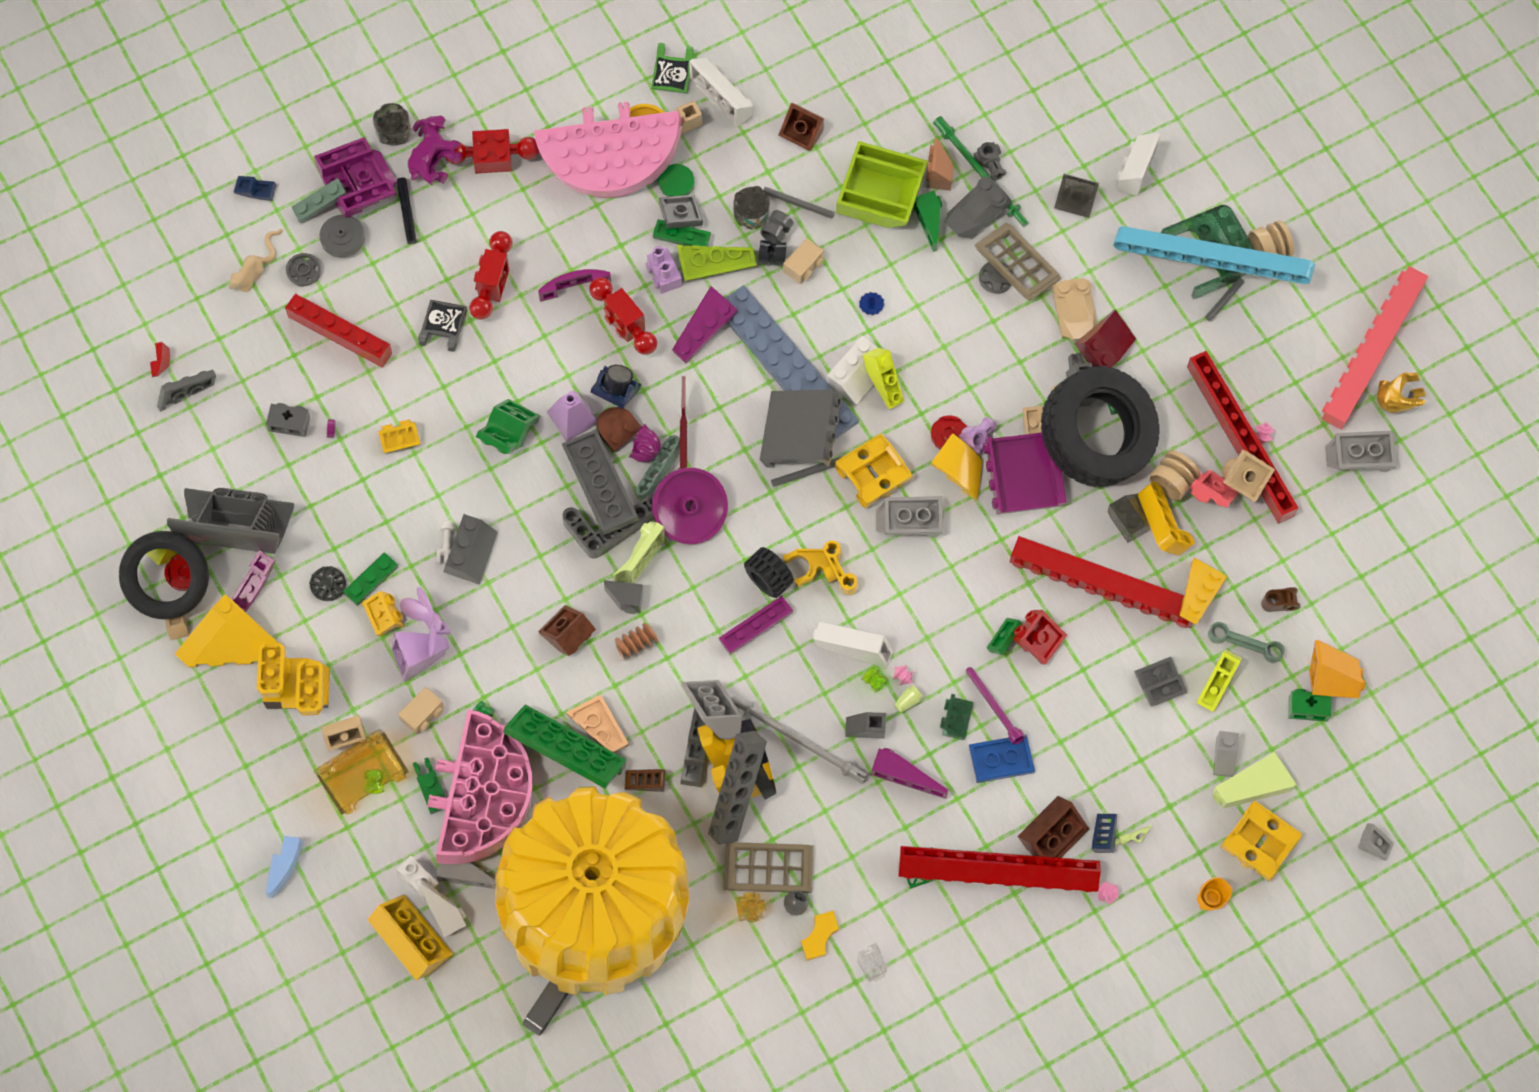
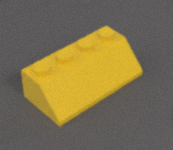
[367,894,454,981]

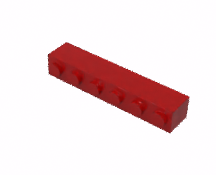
[285,293,392,368]

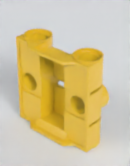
[835,433,913,508]
[1220,800,1302,882]

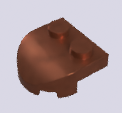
[596,407,642,452]

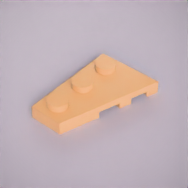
[566,695,629,753]

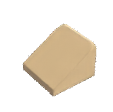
[165,615,189,640]

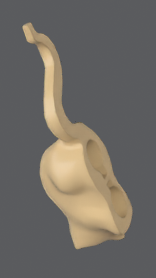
[229,228,283,292]

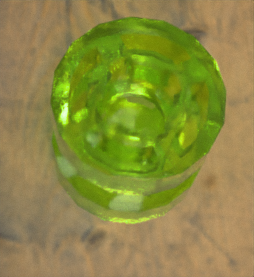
[861,666,889,693]
[364,769,384,794]

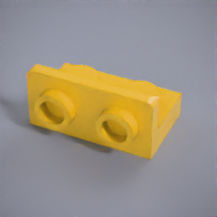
[378,419,421,453]
[362,591,404,636]

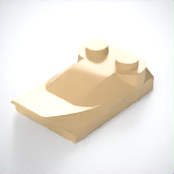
[1052,278,1097,340]

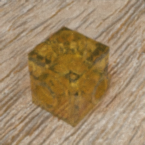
[736,892,766,923]

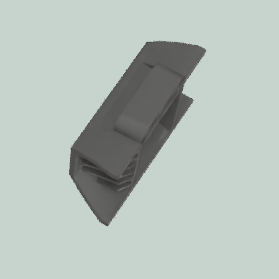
[167,488,294,554]

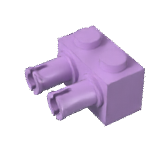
[645,246,682,294]

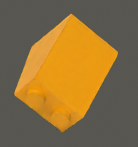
[1309,640,1365,699]

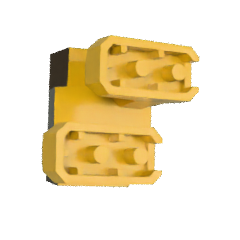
[257,643,330,716]

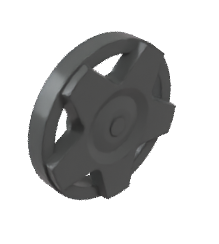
[286,253,321,287]
[979,262,1013,294]

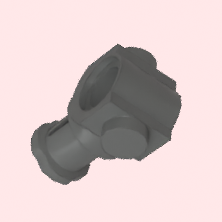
[974,142,1007,180]

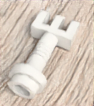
[436,521,456,564]

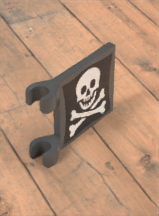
[418,299,467,352]

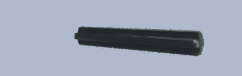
[397,177,417,244]

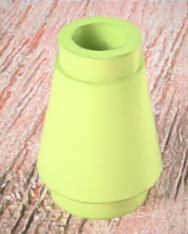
[894,685,923,713]

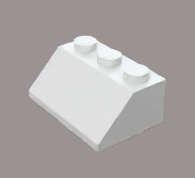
[1116,133,1161,196]
[827,336,878,406]

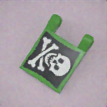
[651,43,694,94]

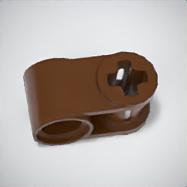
[1261,587,1301,612]

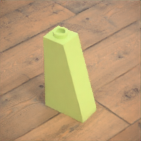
[1213,752,1297,809]

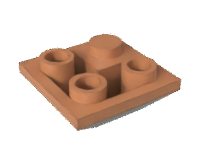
[926,139,954,191]

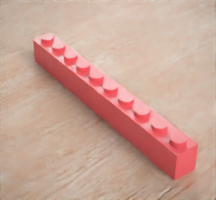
[1322,266,1428,430]

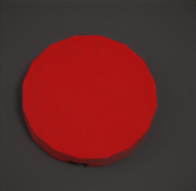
[930,415,967,450]
[164,554,191,591]

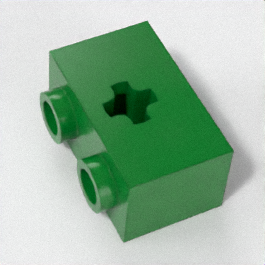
[1288,689,1331,722]

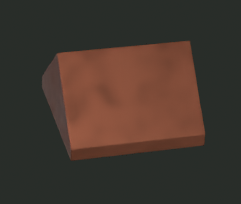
[778,102,824,151]

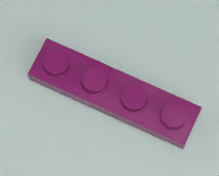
[719,596,793,655]

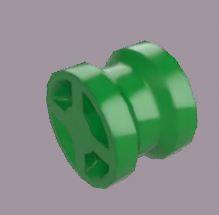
[473,701,495,724]

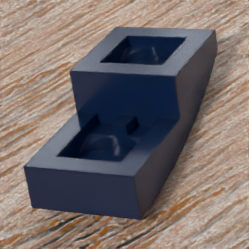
[234,176,277,201]

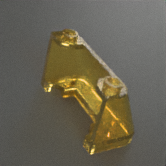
[313,729,409,815]

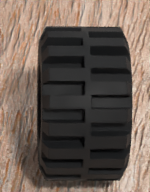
[744,547,794,598]

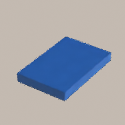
[969,734,1035,783]

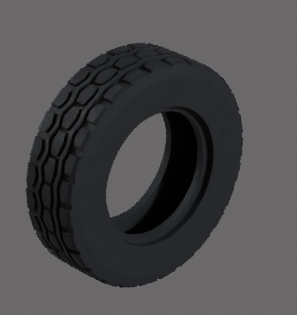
[1041,366,1160,487]

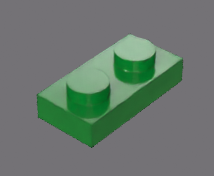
[986,618,1023,655]

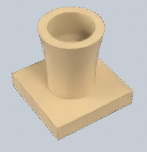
[1222,450,1275,502]

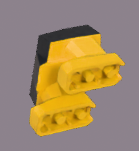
[697,719,776,800]

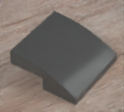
[1134,657,1187,707]

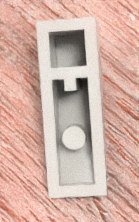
[416,879,466,937]

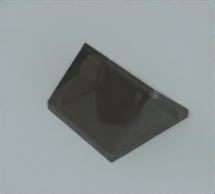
[1054,173,1099,218]

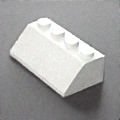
[689,58,754,127]

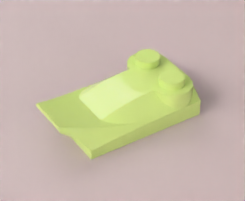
[613,521,665,583]

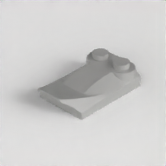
[1325,431,1397,472]
[876,496,943,537]

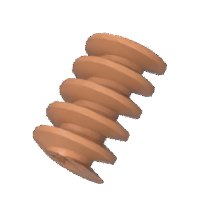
[615,623,659,661]

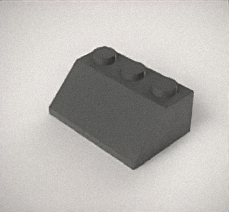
[443,514,498,585]

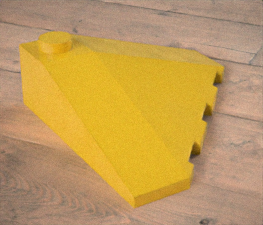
[175,594,278,668]

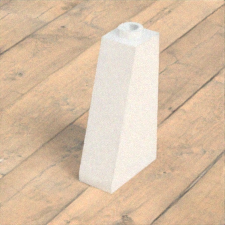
[813,622,893,669]

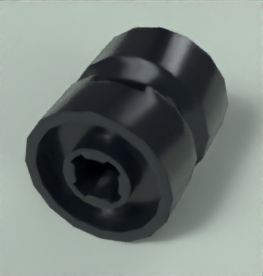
[758,240,787,266]

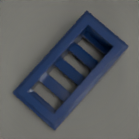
[1092,814,1117,853]

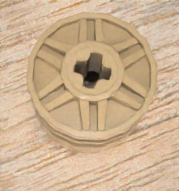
[1248,220,1294,256]
[1149,450,1200,501]

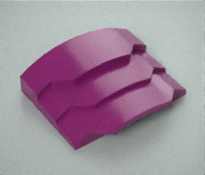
[314,137,397,218]

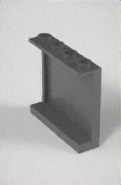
[759,390,842,468]

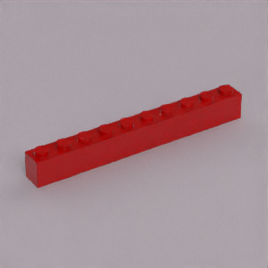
[1187,351,1299,524]
[1009,536,1193,628]
[898,846,1101,892]

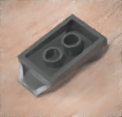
[944,176,1012,239]

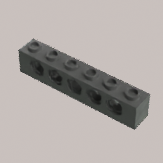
[708,731,767,845]

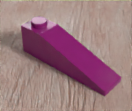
[871,748,948,799]

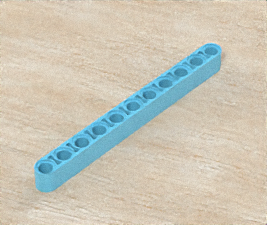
[1113,226,1315,284]

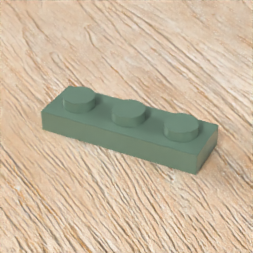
[292,178,347,224]

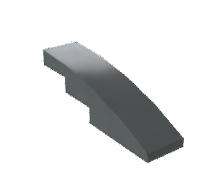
[680,707,706,787]

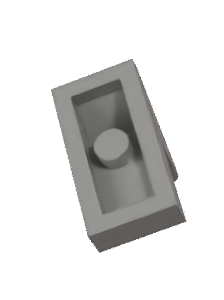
[1358,823,1394,861]

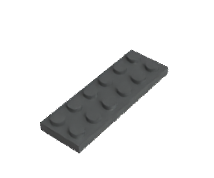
[562,429,639,535]

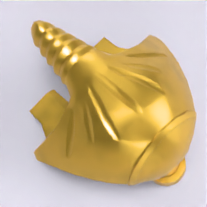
[1377,372,1426,413]

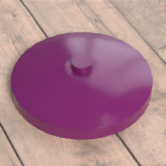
[652,467,728,544]

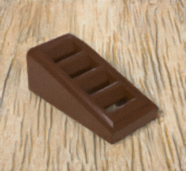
[624,769,665,792]

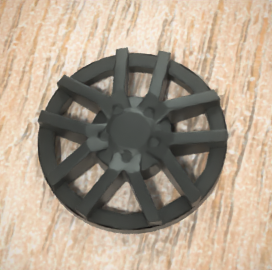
[309,566,346,601]

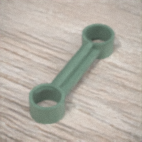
[1208,622,1285,663]

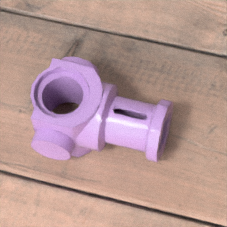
[959,417,997,454]

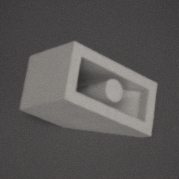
[1213,731,1239,777]

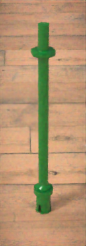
[933,116,1029,227]

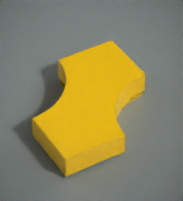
[801,910,839,961]

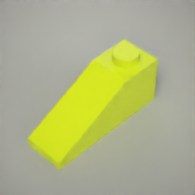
[1196,649,1242,712]

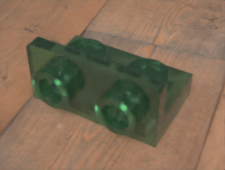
[940,694,974,740]

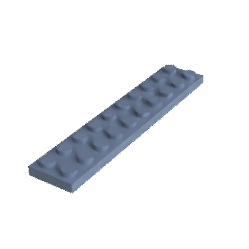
[725,285,859,439]

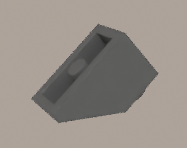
[604,580,643,614]

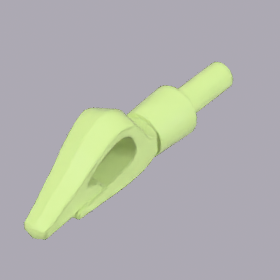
[1115,824,1152,845]

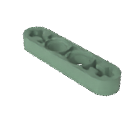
[636,435,680,500]

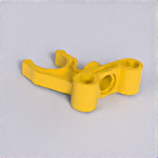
[783,540,858,595]

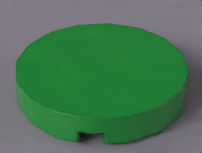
[658,164,695,197]

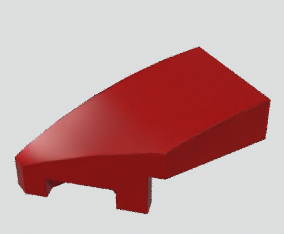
[150,342,170,377]

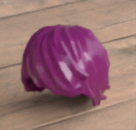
[629,424,661,462]

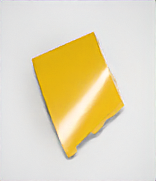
[931,434,983,500]

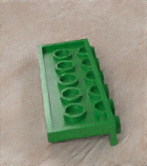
[503,704,626,789]

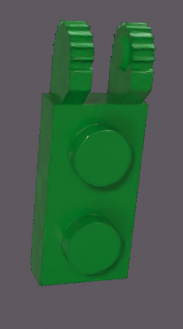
[412,757,446,814]

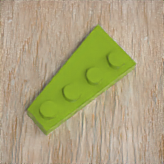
[676,245,757,282]

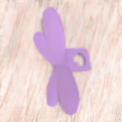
[400,587,451,657]

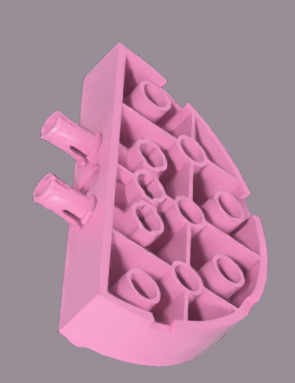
[534,102,682,198]
[427,709,532,864]

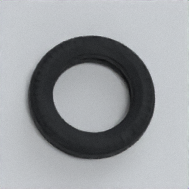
[119,531,209,619]

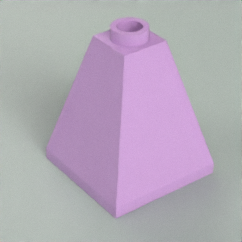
[547,391,597,442]
[391,632,449,682]

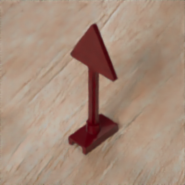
[664,376,687,477]

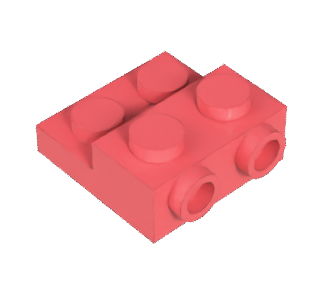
[1190,469,1239,508]

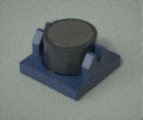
[590,364,641,409]

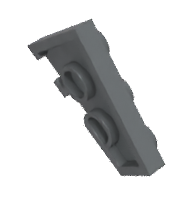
[157,369,216,412]

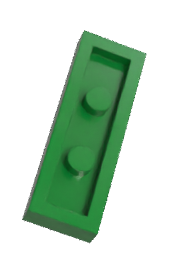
[653,219,711,246]
[343,552,398,606]

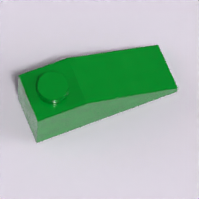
[913,191,943,252]

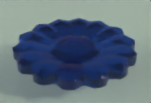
[859,292,885,316]

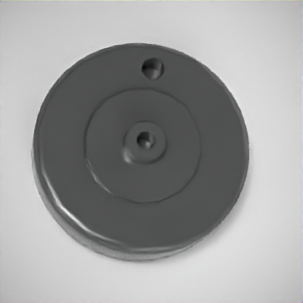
[319,215,365,258]

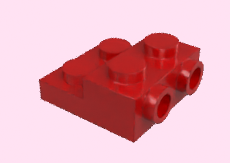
[1013,610,1067,665]

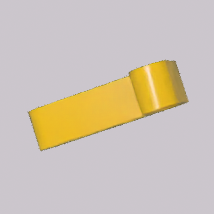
[1138,481,1195,556]

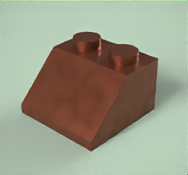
[538,605,596,656]

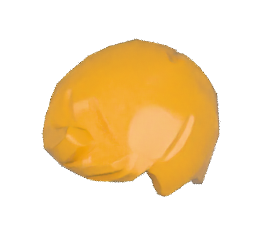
[1197,877,1232,911]

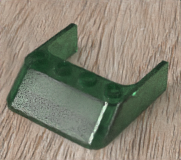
[1161,205,1255,299]

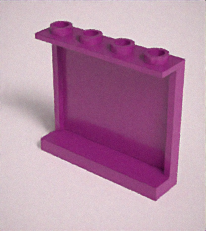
[983,432,1067,514]

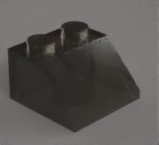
[1107,493,1151,543]

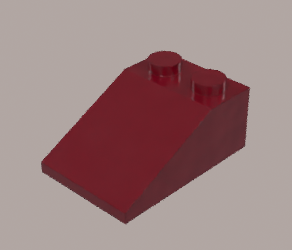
[1075,309,1136,368]

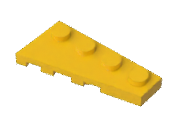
[1180,558,1227,625]

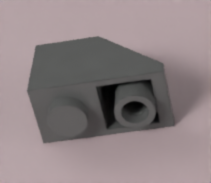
[845,712,886,739]

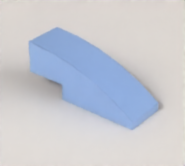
[266,836,303,898]

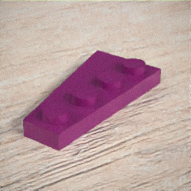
[672,286,738,364]

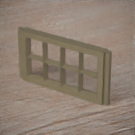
[975,222,1061,302]
[724,842,813,893]

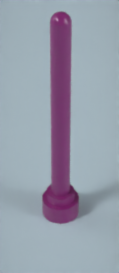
[966,667,1025,745]

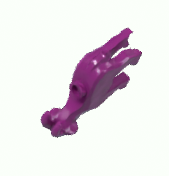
[408,115,462,186]

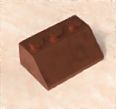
[1017,796,1089,858]

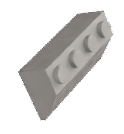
[681,680,742,740]

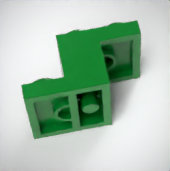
[476,399,540,454]

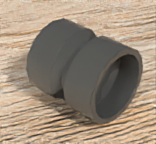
[760,210,794,244]

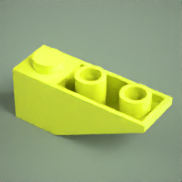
[862,348,904,409]

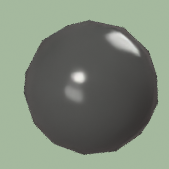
[784,890,809,916]

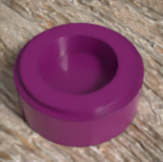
[327,419,336,438]

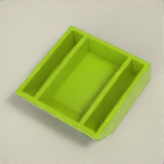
[836,141,928,228]

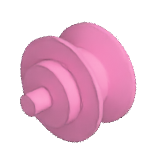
[1255,422,1275,444]
[893,665,913,686]
[1098,882,1119,904]

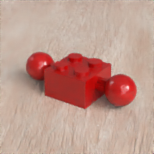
[445,129,540,174]
[469,231,513,320]
[589,277,658,355]

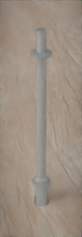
[731,696,868,784]

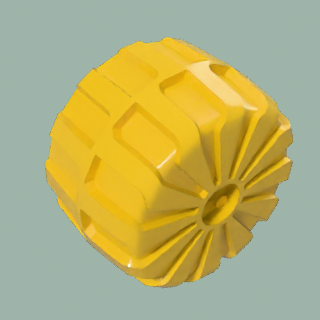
[495,786,689,995]

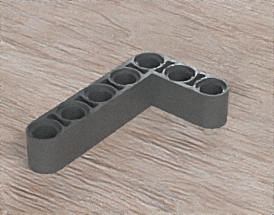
[562,493,654,559]
[522,981,569,1036]

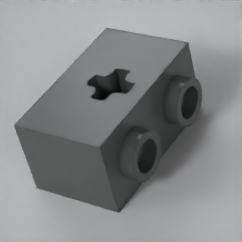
[266,403,310,437]

